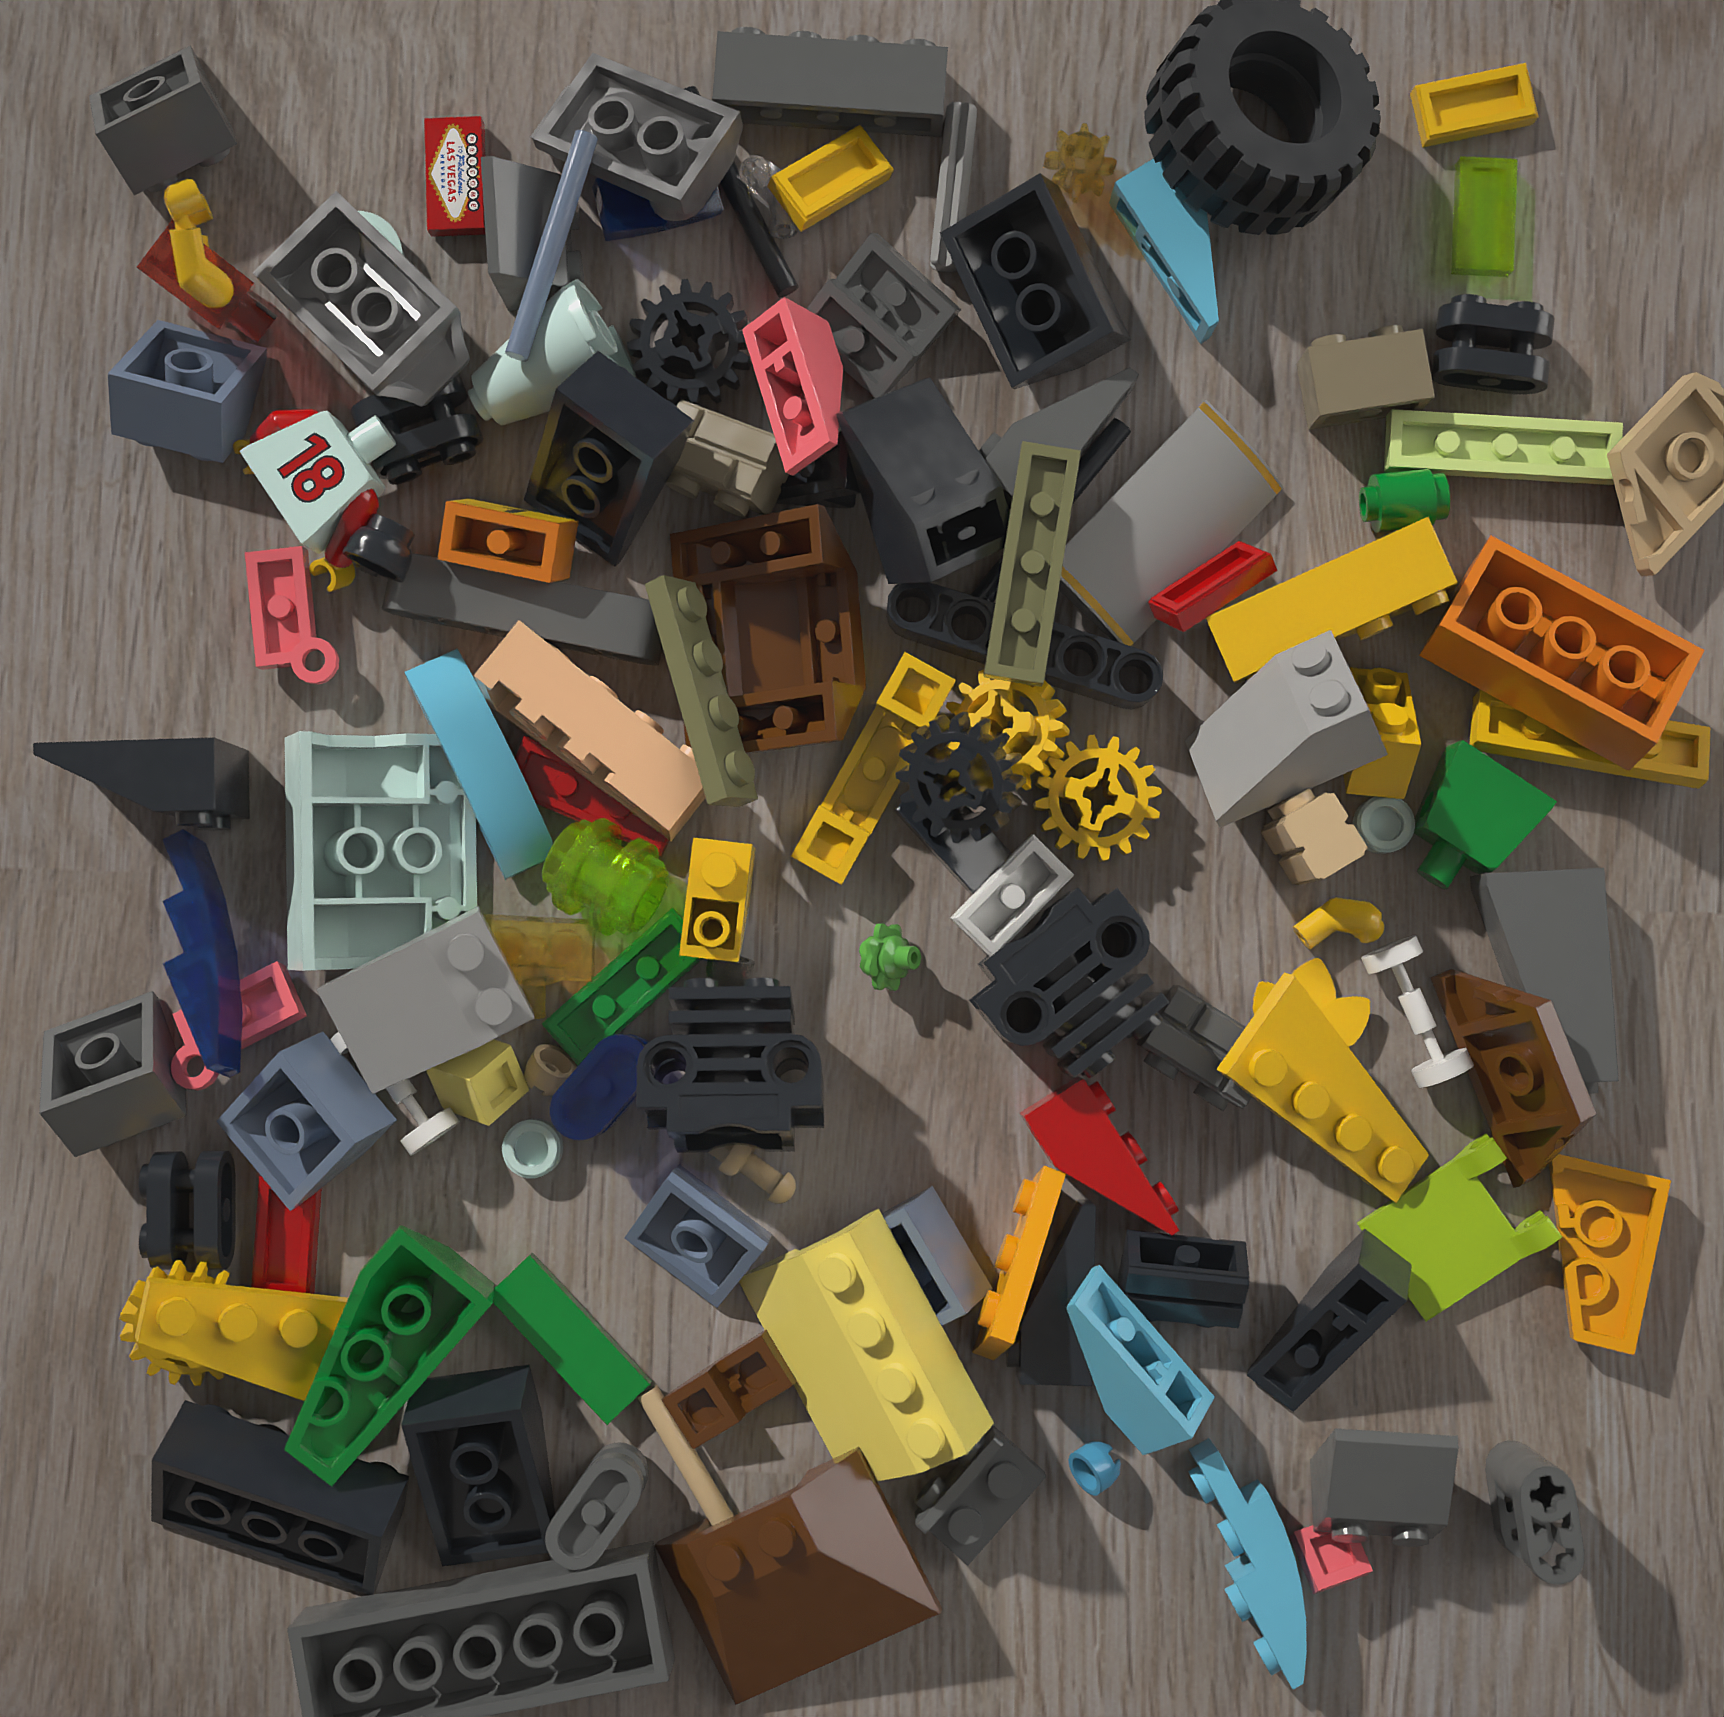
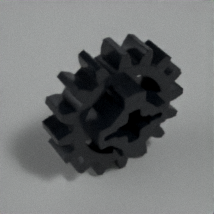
[627,279,751,406]
[896,712,1026,844]

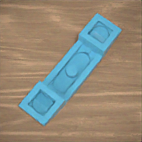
[404,649,558,880]

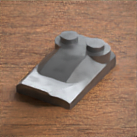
[530,53,743,221]
[253,191,470,407]

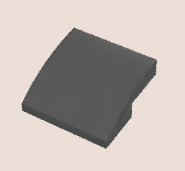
[806,233,961,398]

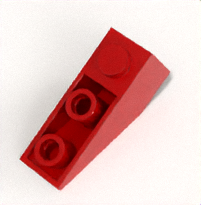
[1020,1076,1180,1235]

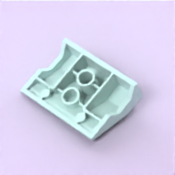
[285,731,477,971]

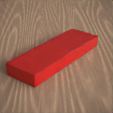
[515,736,669,857]

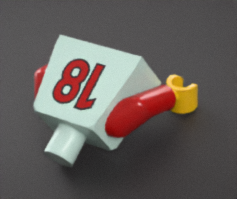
[233,409,396,592]

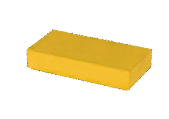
[1410,63,1538,148]
[767,125,894,232]

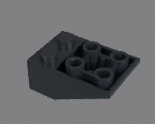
[836,378,1010,584]

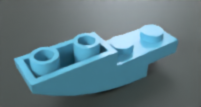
[1188,1438,1307,1689]

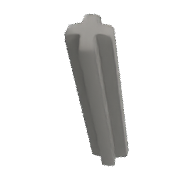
[930,101,977,273]

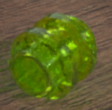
[542,818,669,936]

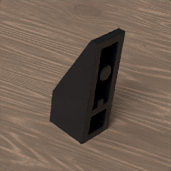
[1006,1199,1096,1386]
[1247,1229,1412,1412]

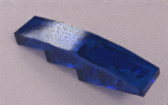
[162,829,243,1078]

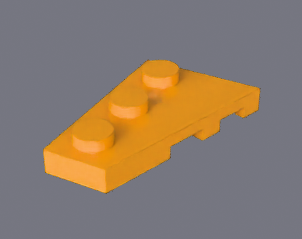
[1549,1154,1671,1355]
[972,1166,1066,1361]

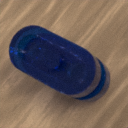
[550,1034,649,1140]

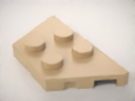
[1607,372,1724,577]

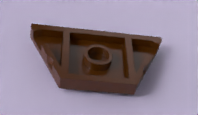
[1430,969,1596,1188]

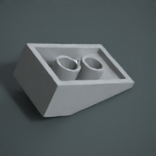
[1185,630,1388,828]
[316,906,535,1094]

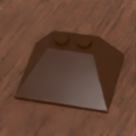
[670,504,866,754]
[655,1447,943,1705]

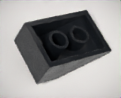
[524,351,694,567]
[33,737,250,831]
[401,1364,555,1567]

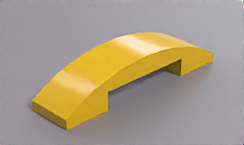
[791,652,956,885]

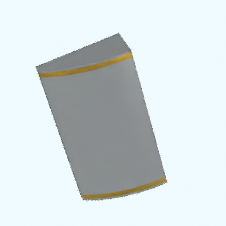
[1059,400,1284,646]

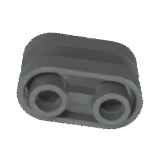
[545,1442,649,1570]

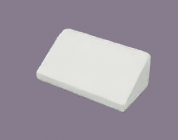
[950,834,1074,957]

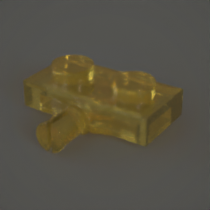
[483,914,596,1019]

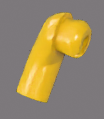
[1293,897,1384,950]

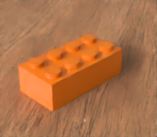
[1419,535,1705,771]

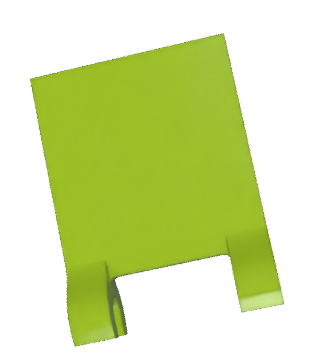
[1357,1133,1562,1322]

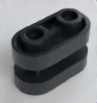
[1431,294,1555,395]
[350,373,484,485]
[139,1151,236,1270]

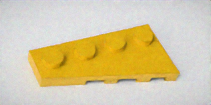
[1216,972,1429,1203]
[135,1277,348,1401]

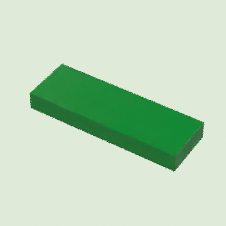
[542,908,704,1067]
[493,1253,652,1425]

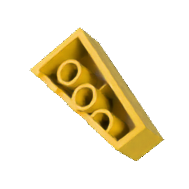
[1206,517,1458,684]

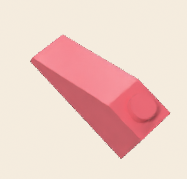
[742,297,843,476]

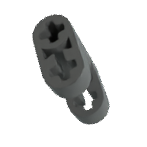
[1485,1440,1585,1585]

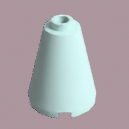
[468,279,635,425]

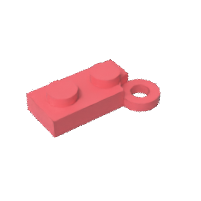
[245,546,339,685]
[171,961,307,1091]

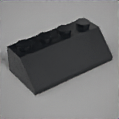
[151,1400,409,1595]

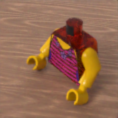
[137,179,278,344]

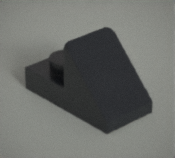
[775,431,860,509]

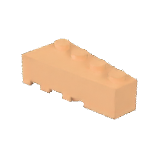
[474,620,706,842]

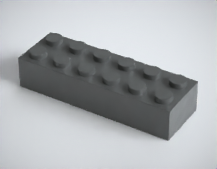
[287,1541,675,1717]

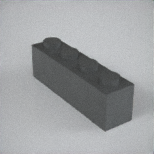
[712,27,948,137]

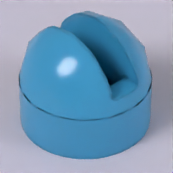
[1068,1441,1121,1496]

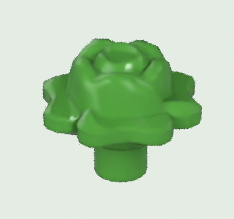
[859,923,921,991]

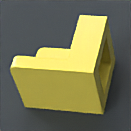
[426,1039,529,1126]

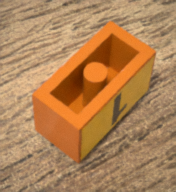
[437,499,579,583]

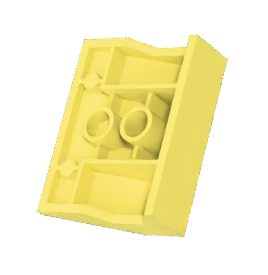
[739,1209,994,1481]

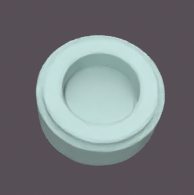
[1353,797,1415,854]
[502,1118,563,1178]

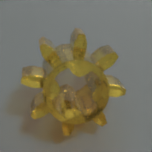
[1043,123,1117,203]

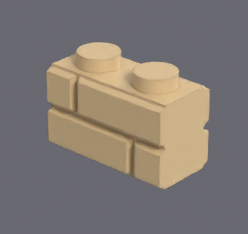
[1261,788,1368,885]

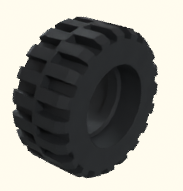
[1144,0,1381,235]

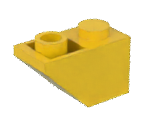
[1343,668,1421,799]
[679,837,756,962]

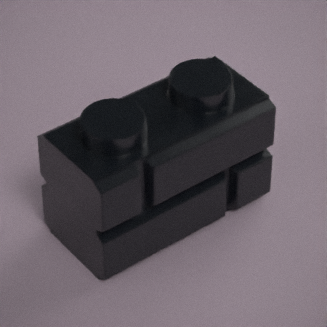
[1118,1230,1250,1329]

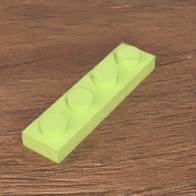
[1384,409,1623,485]

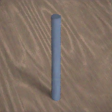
[505,130,598,362]

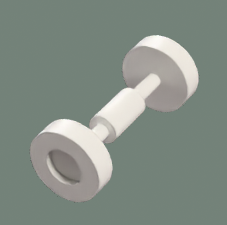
[1361,935,1474,1088]
[331,1032,460,1156]

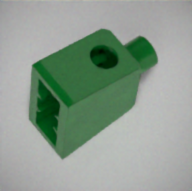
[1414,740,1557,890]

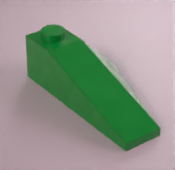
[284,1225,494,1487]

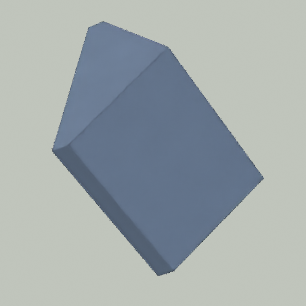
[624,1164,772,1308]

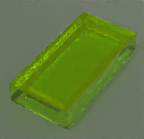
[1451,156,1518,277]

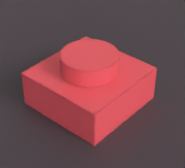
[1289,1525,1373,1595]

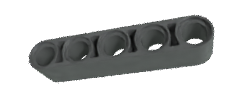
[382,553,663,666]

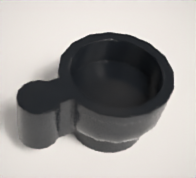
[342,514,415,582]

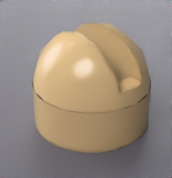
[524,1044,577,1096]

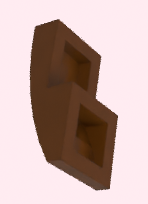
[661,1330,797,1450]

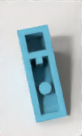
[1109,158,1219,344]
[1066,1265,1215,1455]

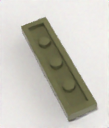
[983,441,1081,687]
[645,575,758,807]

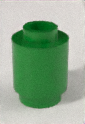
[1359,469,1450,533]

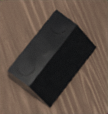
[940,173,1131,389]

